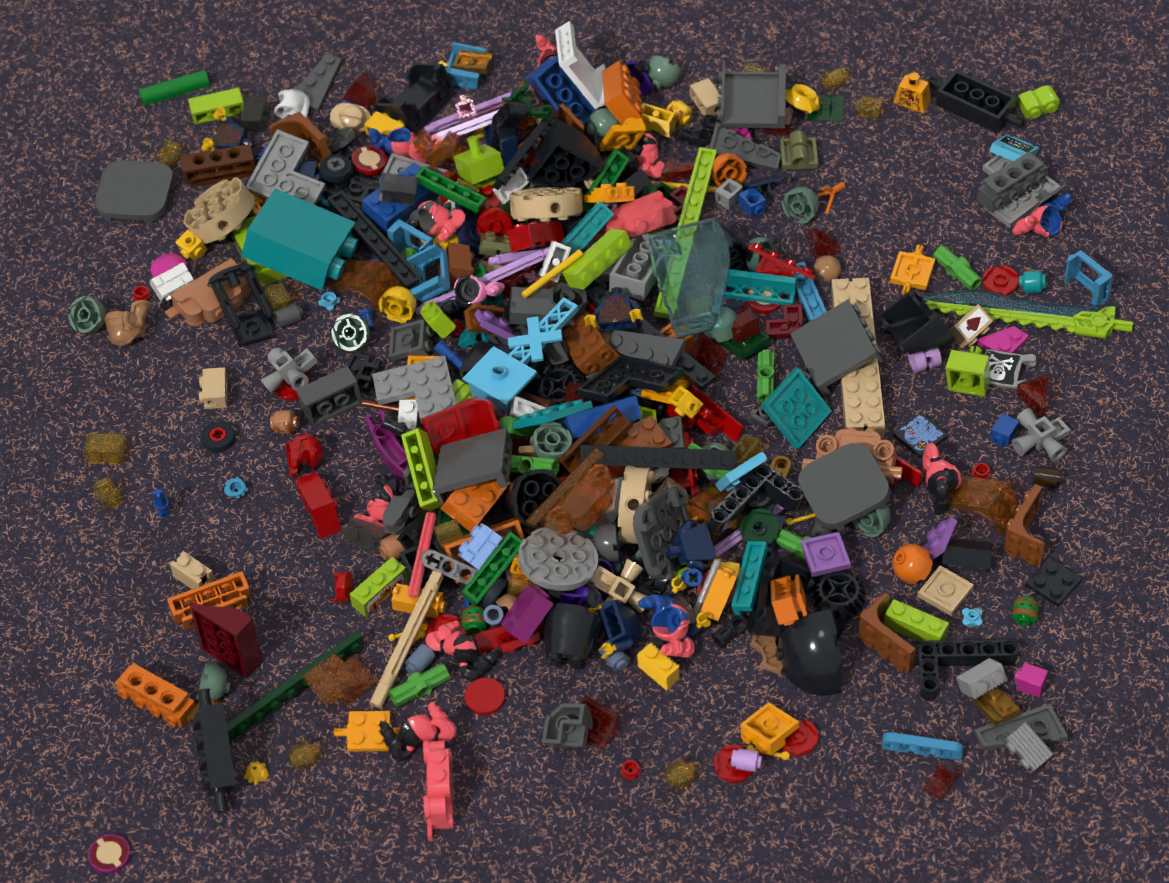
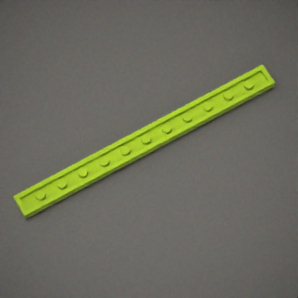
[654,147,717,319]

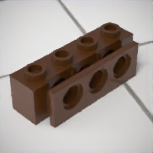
[180,144,255,187]

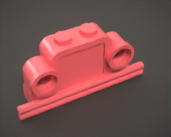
[592,191,677,241]
[423,740,453,841]

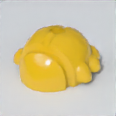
[244,761,269,785]

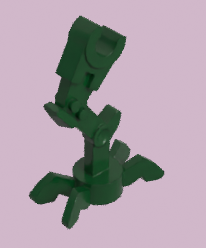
[501,79,552,119]

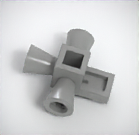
[260,348,318,394]
[1012,408,1070,461]

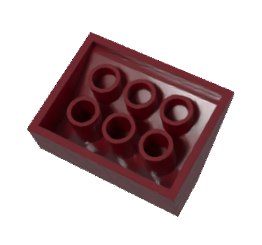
[190,603,263,678]

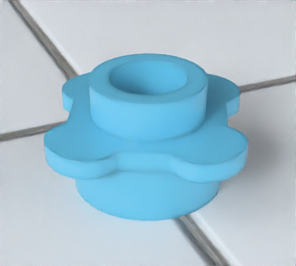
[318,292,340,311]
[962,608,982,627]

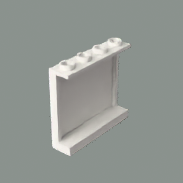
[555,21,606,110]

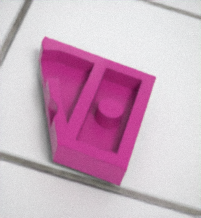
[977,326,1029,353]

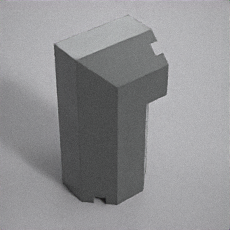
[509,283,587,328]

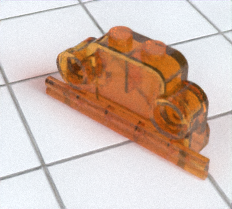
[526,449,614,535]

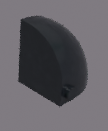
[527,119,602,188]
[776,610,842,696]

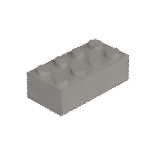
[609,233,671,301]

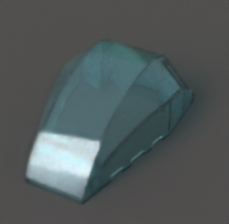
[649,217,731,339]

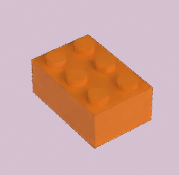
[440,479,510,532]

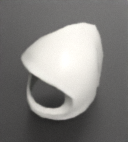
[274,89,310,119]

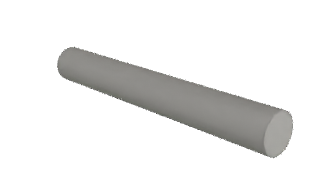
[693,559,722,615]

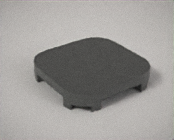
[95,160,174,224]
[798,443,891,531]
[633,487,690,580]

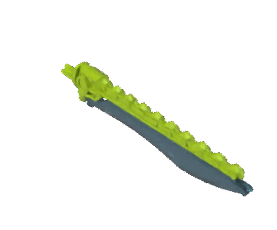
[919,290,1133,339]

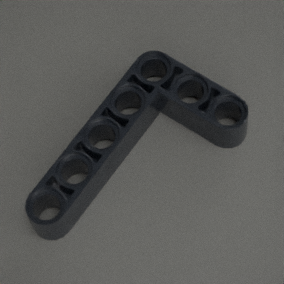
[492,102,527,177]
[707,463,804,534]
[917,640,1019,701]

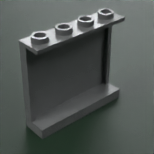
[717,64,786,128]
[790,299,883,396]
[432,428,513,504]

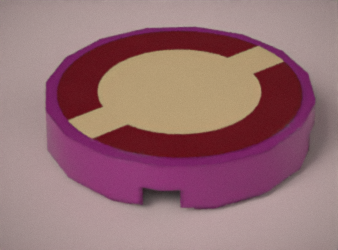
[88,834,131,874]

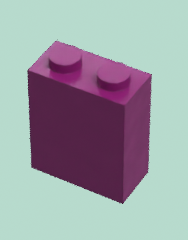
[500,584,553,644]

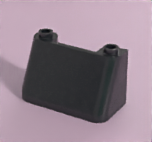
[372,62,455,131]
[878,288,956,355]
[459,341,547,396]
[747,554,816,638]

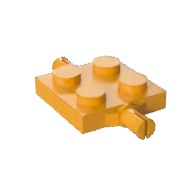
[890,244,935,295]
[334,711,399,752]

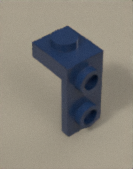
[500,135,528,175]

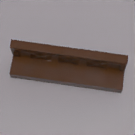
[558,404,633,480]

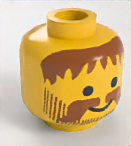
[666,100,692,126]

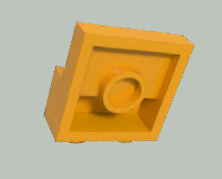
[599,118,646,151]
[584,182,635,203]
[740,702,799,755]

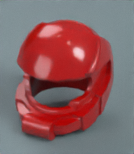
[286,433,323,478]

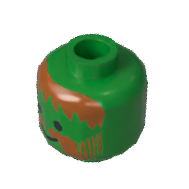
[1012,595,1039,627]
[461,604,488,635]

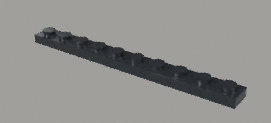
[579,280,716,391]

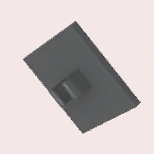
[1027,183,1066,216]

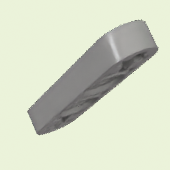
[420,549,479,585]

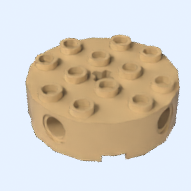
[184,178,255,243]
[510,187,583,222]
[618,465,655,544]

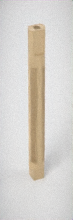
[369,571,443,709]

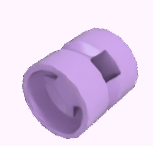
[908,348,942,373]

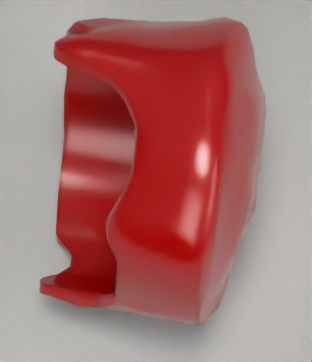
[331,571,354,603]

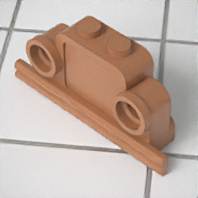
[165,258,251,327]
[802,427,903,484]

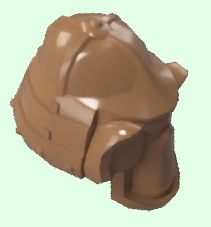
[104,300,150,347]

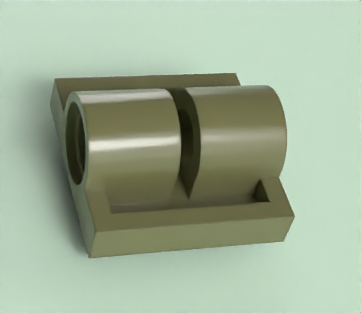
[780,131,818,170]
[479,231,514,257]

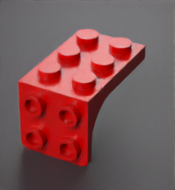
[421,396,501,455]

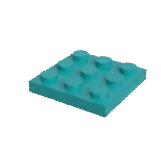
[761,368,832,449]
[512,399,593,429]

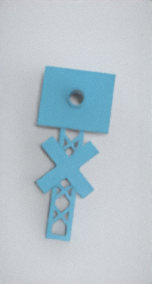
[462,297,579,416]

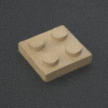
[918,566,974,616]

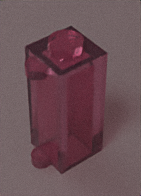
[455,95,477,124]

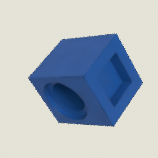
[739,187,766,218]
[990,413,1019,447]

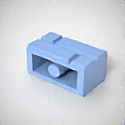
[458,523,503,570]

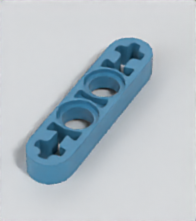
[881,732,964,760]

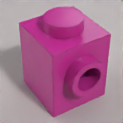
[1014,663,1048,698]

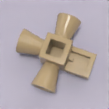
[590,559,648,614]

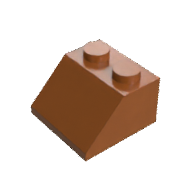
[439,242,474,294]

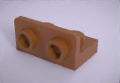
[464,303,505,335]

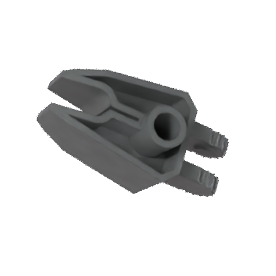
[383,489,418,535]

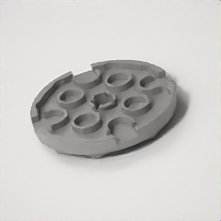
[518,526,598,591]

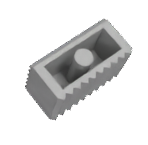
[956,658,1007,699]
[1005,722,1053,771]

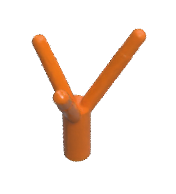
[816,182,845,215]

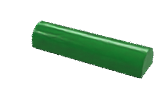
[138,70,210,106]
[581,149,630,216]
[413,166,487,214]
[461,531,523,605]

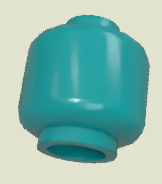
[1019,269,1047,293]

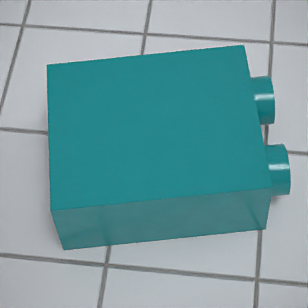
[241,188,359,290]

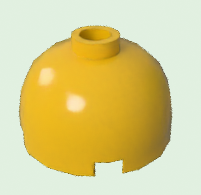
[379,286,417,323]

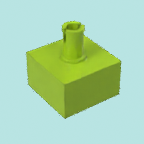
[453,135,504,185]
[946,346,991,397]

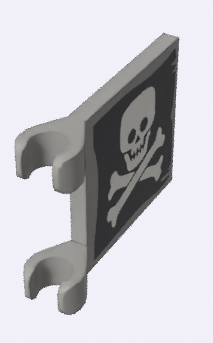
[985,349,1037,393]

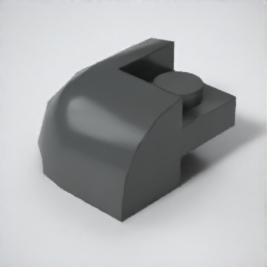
[542,320,570,365]
[542,703,593,750]

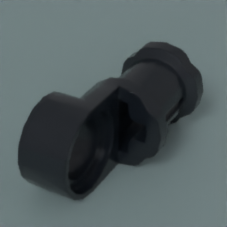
[674,125,712,147]
[711,615,748,648]

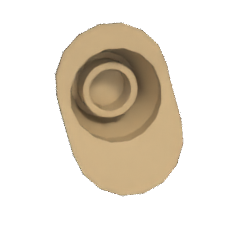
[330,103,371,132]

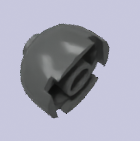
[590,522,620,562]

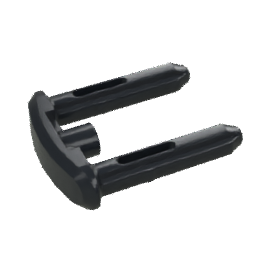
[207,264,273,330]

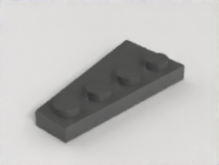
[295,53,342,113]
[709,122,781,172]
[608,330,687,367]
[974,704,1068,750]

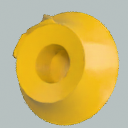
[785,84,820,113]

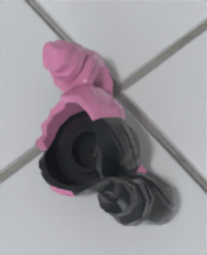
[442,275,505,315]

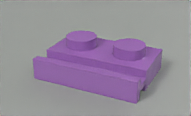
[474,309,515,340]

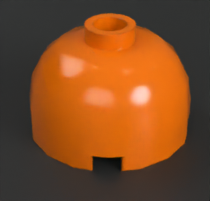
[711,153,747,187]
[892,543,933,585]

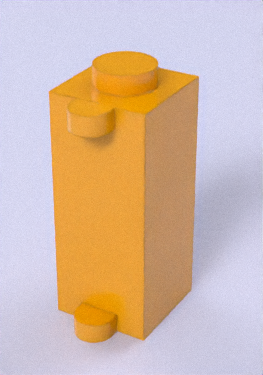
[700,566,738,621]
[391,584,446,618]

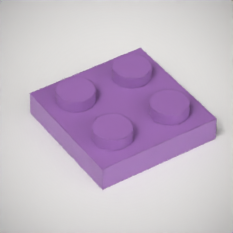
[923,517,957,561]
[800,532,851,577]

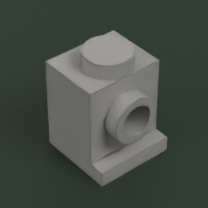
[715,178,743,210]

